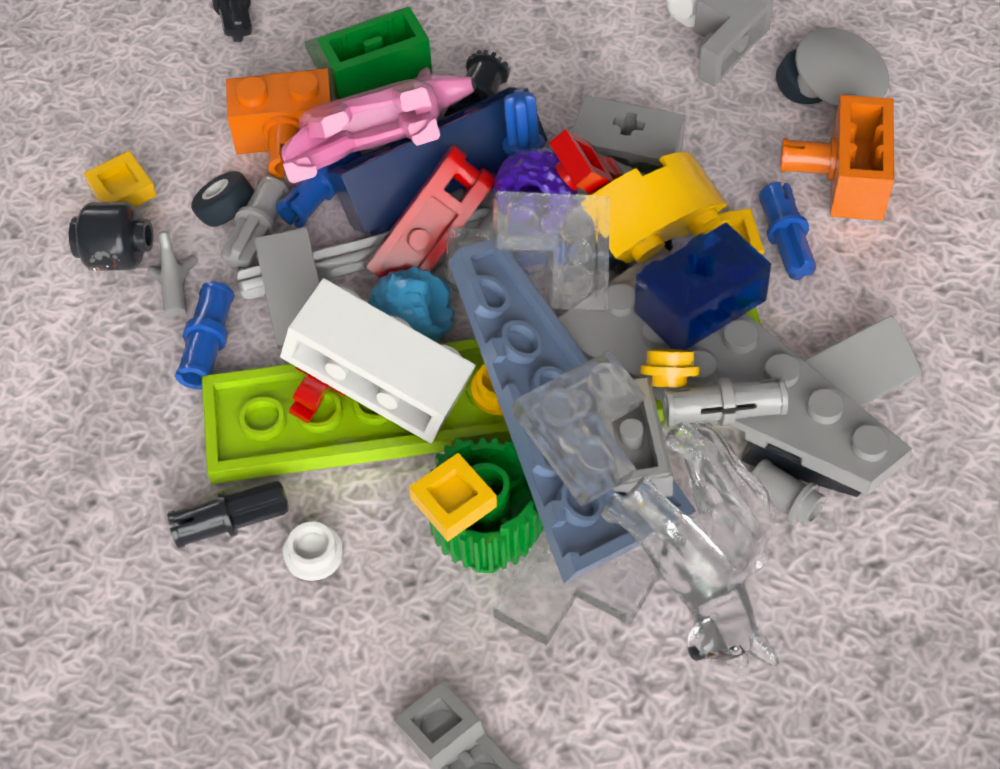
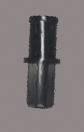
[212,0,253,42]
[167,481,289,548]

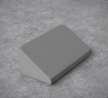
[804,315,922,407]
[591,376,673,497]

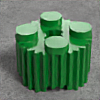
[429,438,544,573]

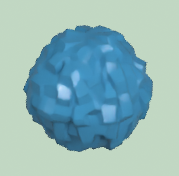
[368,267,455,342]

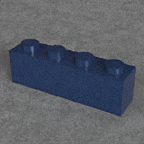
[327,87,548,235]

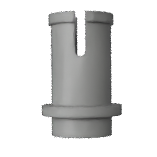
[746,459,826,527]

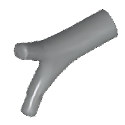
[147,231,198,317]

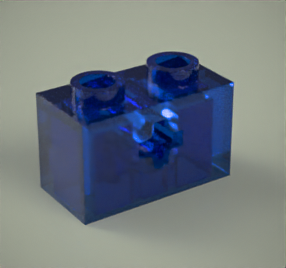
[634,222,772,350]

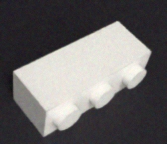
[280,278,476,444]

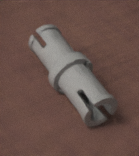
[662,376,788,427]

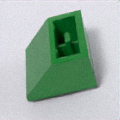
[305,6,432,101]

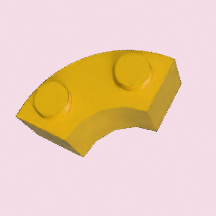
[579,151,728,263]

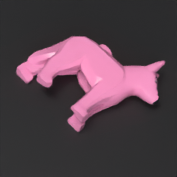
[281,67,476,183]

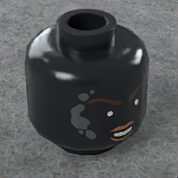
[68,201,154,271]

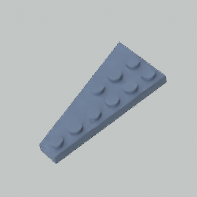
[449,237,696,584]

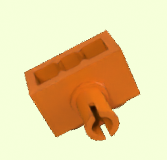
[226,68,333,179]
[779,95,894,221]

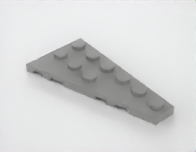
[558,247,912,495]

